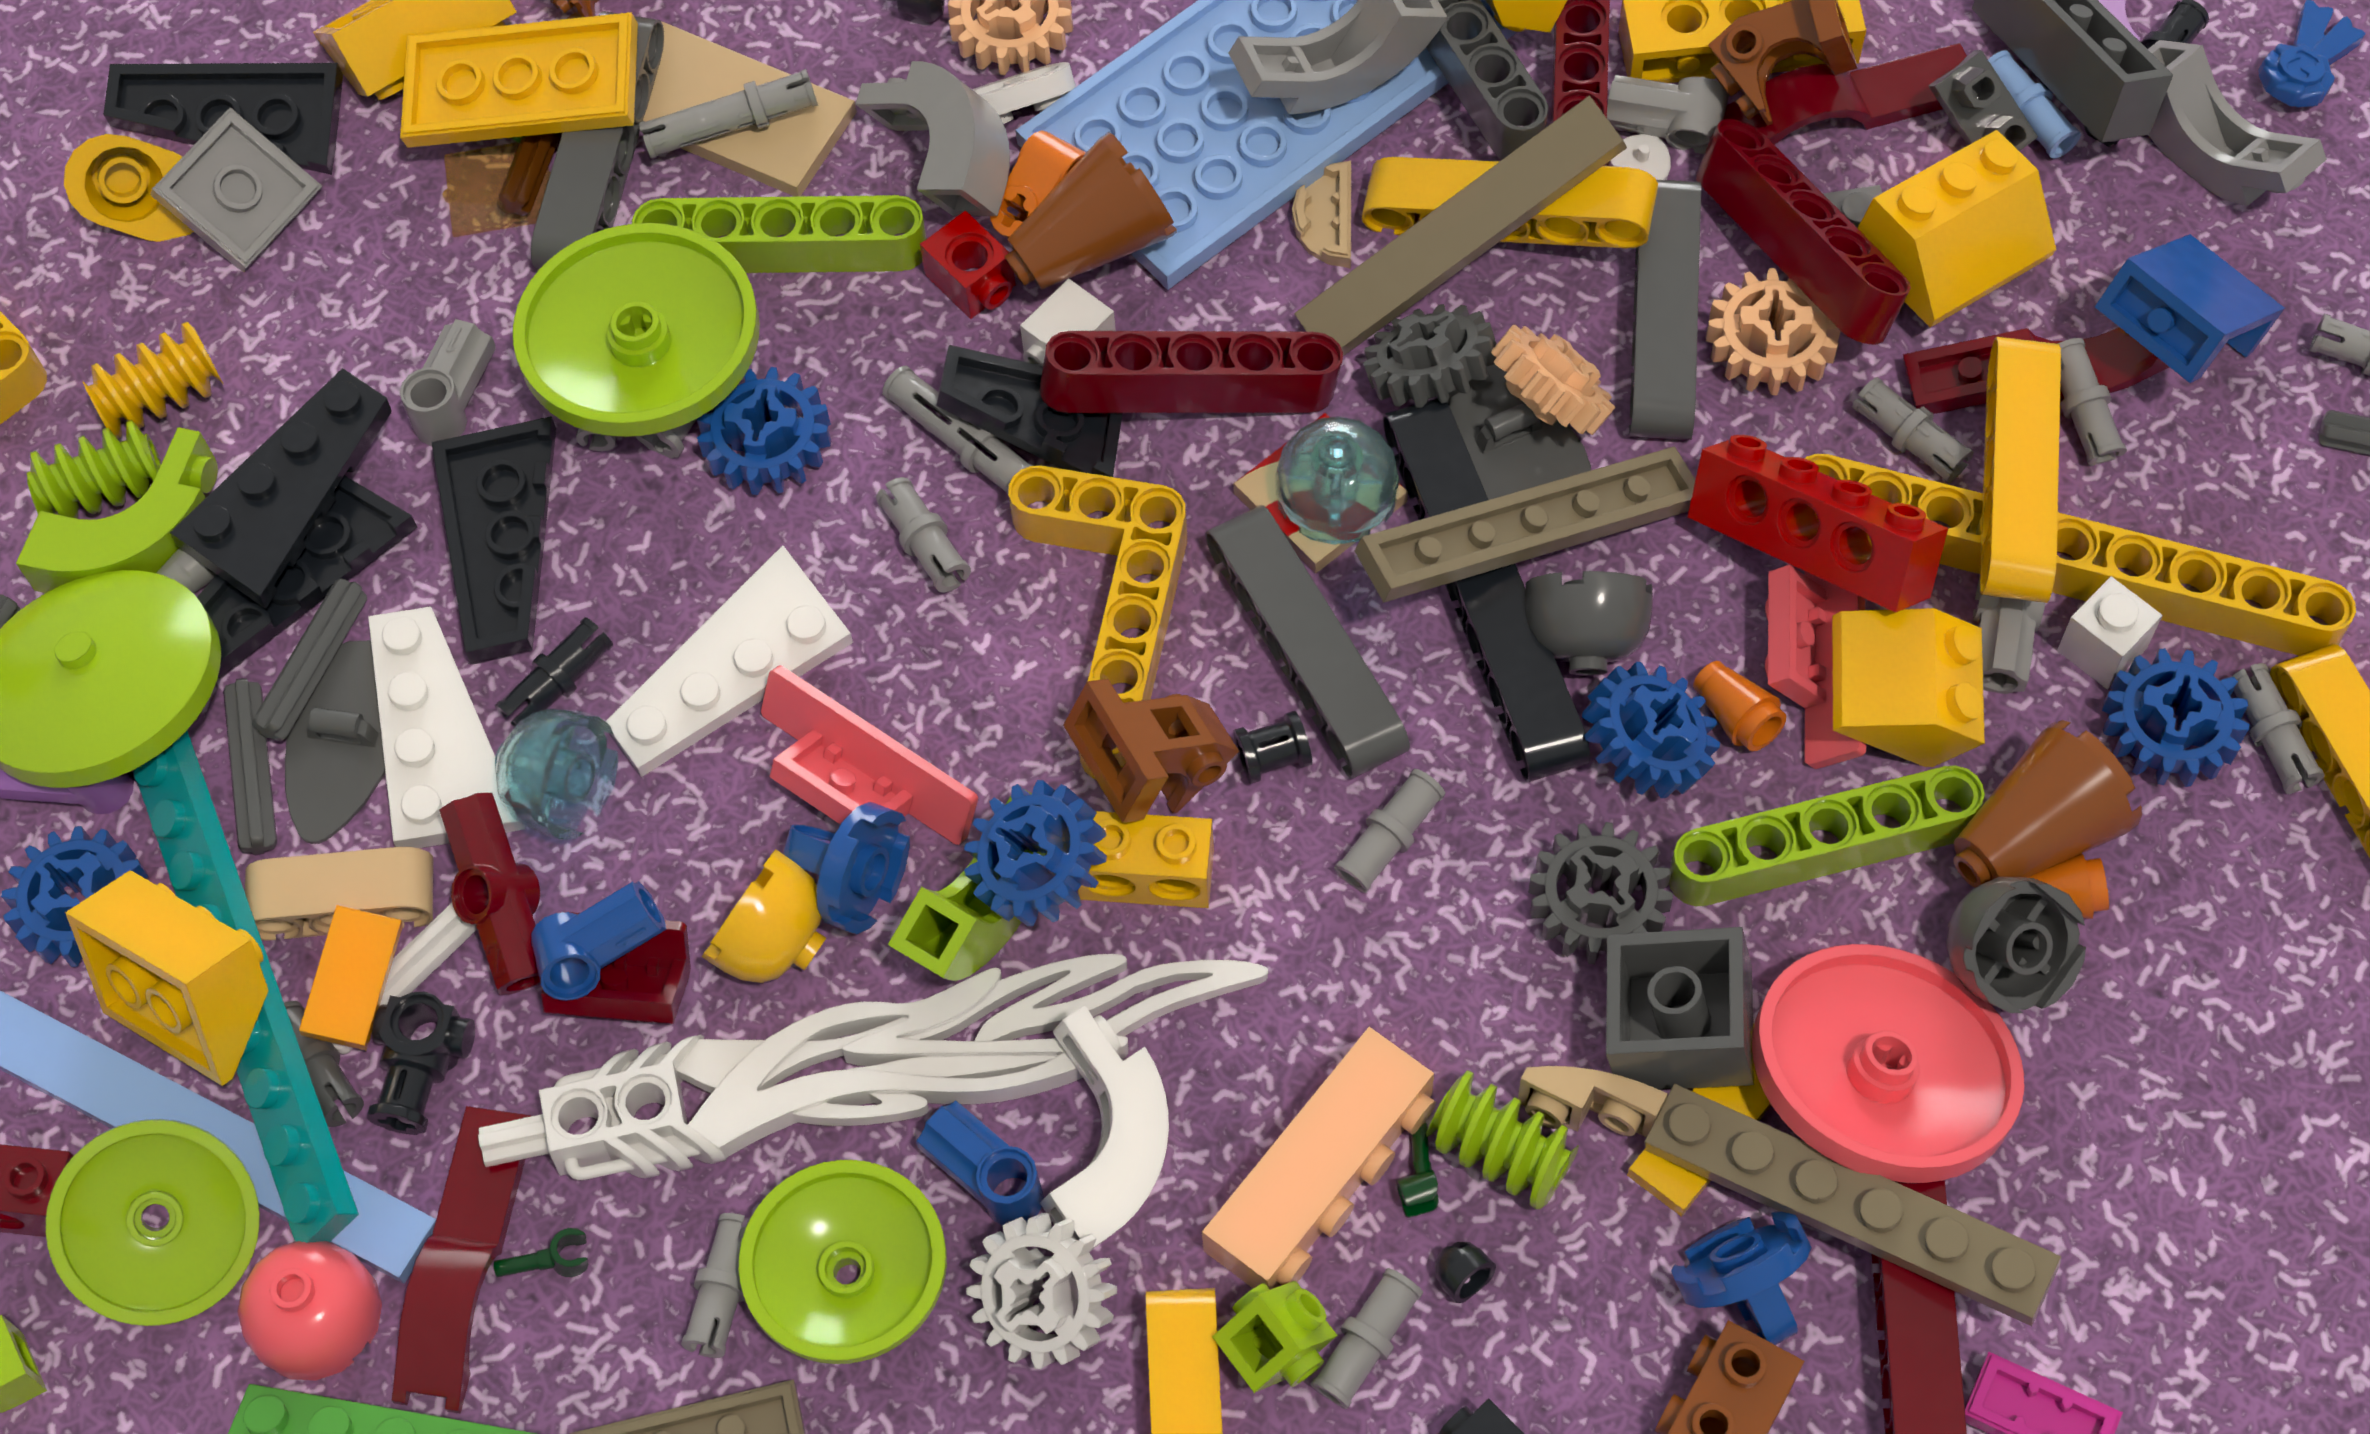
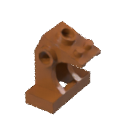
[1708,0,1858,126]
[1063,679,1240,823]

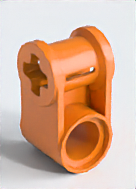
[990,130,1086,238]

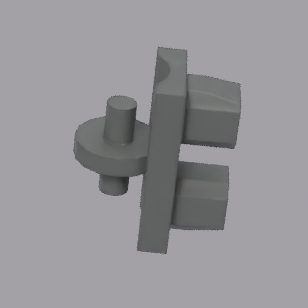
[1928,50,2038,151]

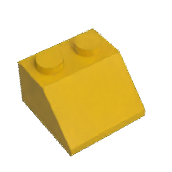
[1832,608,1985,767]

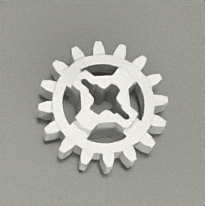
[966,1213,1117,1369]

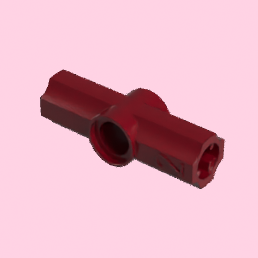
[439,792,541,995]

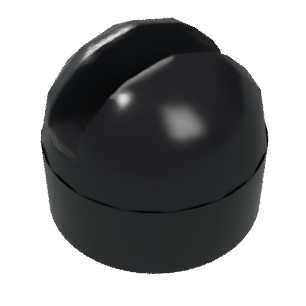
[1435,1242,1496,1303]

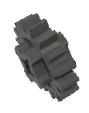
[1363,304,1496,408]
[1528,822,1673,965]

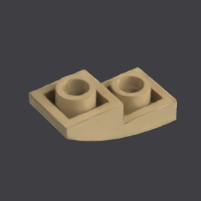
[1518,1066,1668,1137]

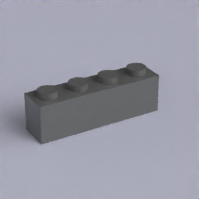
[1972,0,2173,143]

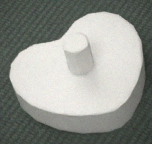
[1608,134,1671,180]

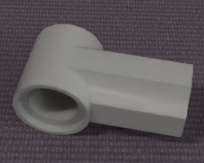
[1607,75,1729,154]
[400,319,496,446]
[1973,577,2045,694]

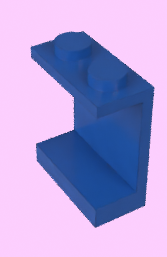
[2094,234,2285,383]

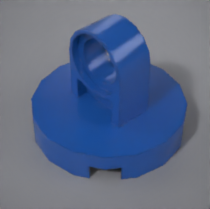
[783,802,910,934]
[1671,1211,1812,1345]

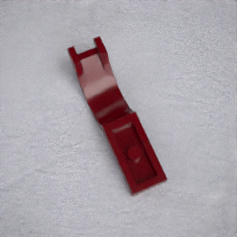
[1724,43,1967,145]
[1903,327,2169,414]
[392,1106,531,1414]

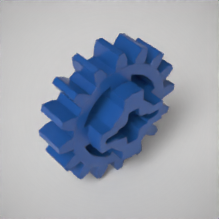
[697,367,831,495]
[2102,648,2250,787]
[1582,662,1720,798]
[964,780,1107,926]
[1,826,149,967]

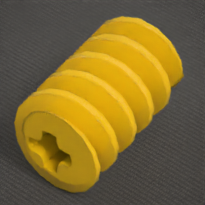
[82,322,224,439]

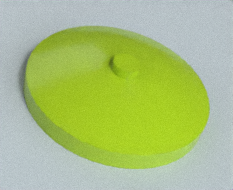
[513,223,760,437]
[0,570,221,788]

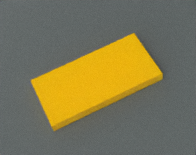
[400,12,638,148]

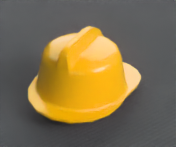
[63,134,194,242]

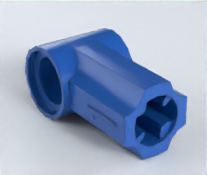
[531,881,667,1000]
[916,1101,1044,1226]

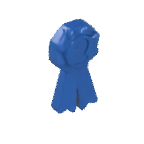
[2258,0,2365,107]

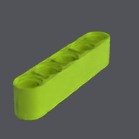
[632,195,927,273]
[1669,765,1985,907]

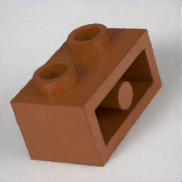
[1655,1320,1805,1434]

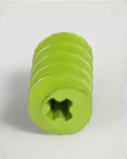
[27,420,162,519]
[1426,1070,1579,1210]

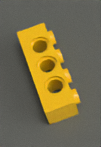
[1618,0,1866,83]

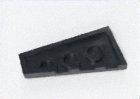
[103,63,343,175]
[170,368,392,609]
[432,416,556,664]
[197,475,417,680]

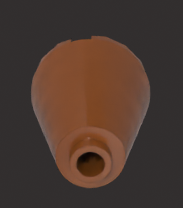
[1004,132,1177,290]
[1953,720,2143,888]

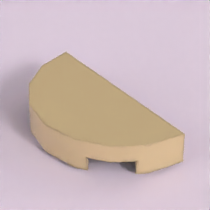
[1292,160,1351,268]

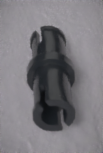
[495,617,613,734]

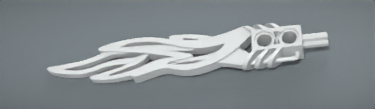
[478,954,1268,1180]

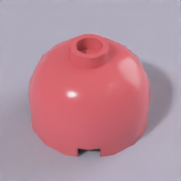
[237,1241,382,1381]

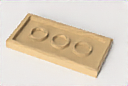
[643,21,857,196]

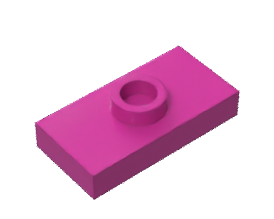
[1965,1352,2123,1434]

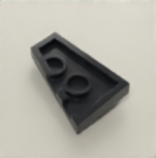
[936,345,1123,477]

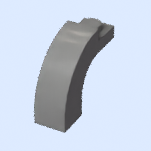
[1228,0,1448,114]
[2148,40,2327,206]
[855,61,1010,216]

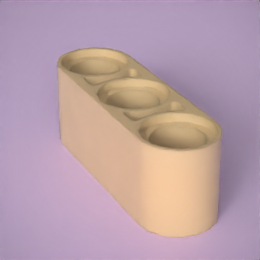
[245,847,434,941]

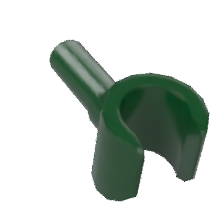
[1396,1122,1439,1218]
[494,1228,589,1277]

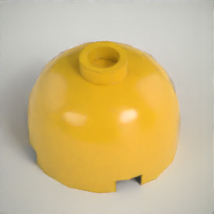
[702,849,826,983]

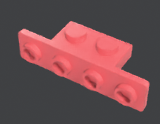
[1765,565,1866,769]
[761,665,978,845]

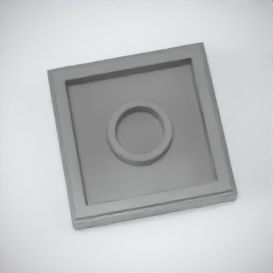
[150,108,322,272]

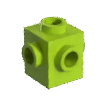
[1212,1280,1338,1393]

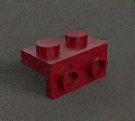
[541,912,691,1024]

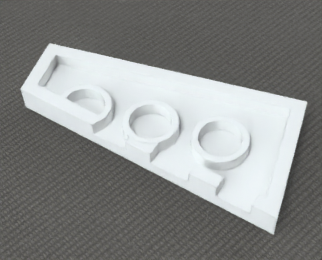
[605,546,853,777]
[368,607,525,848]

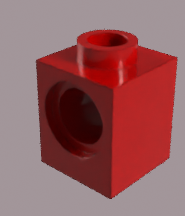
[920,210,1016,319]

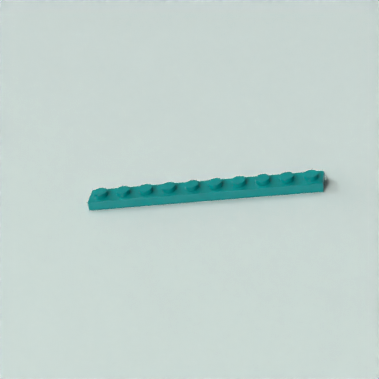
[133,731,359,1243]

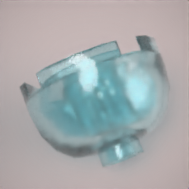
[1275,416,1399,545]
[495,709,618,840]

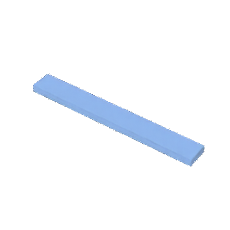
[0,991,437,1284]

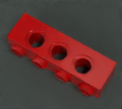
[1687,435,1948,612]

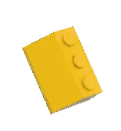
[313,0,517,100]
[1858,130,2056,328]
[65,870,269,1086]

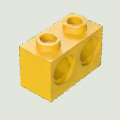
[1078,811,1214,908]

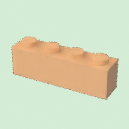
[1202,1027,1436,1290]

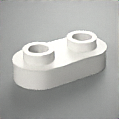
[972,62,1076,124]

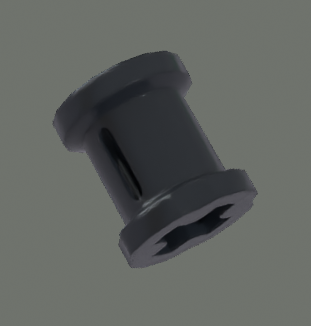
[1233,711,1312,784]

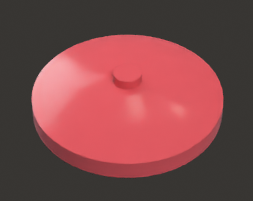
[1752,944,2024,1183]

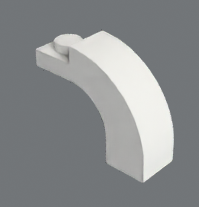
[1040,1005,1169,1250]

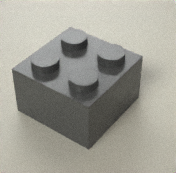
[1606,927,1754,1090]

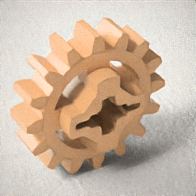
[948,0,1073,75]
[1706,268,1840,395]
[1491,325,1615,435]

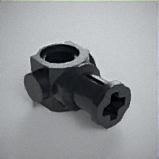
[367,991,475,1135]

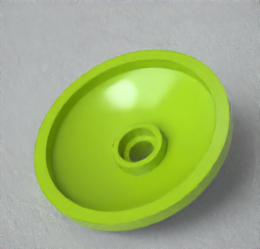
[46,1119,260,1326]
[739,1160,947,1364]

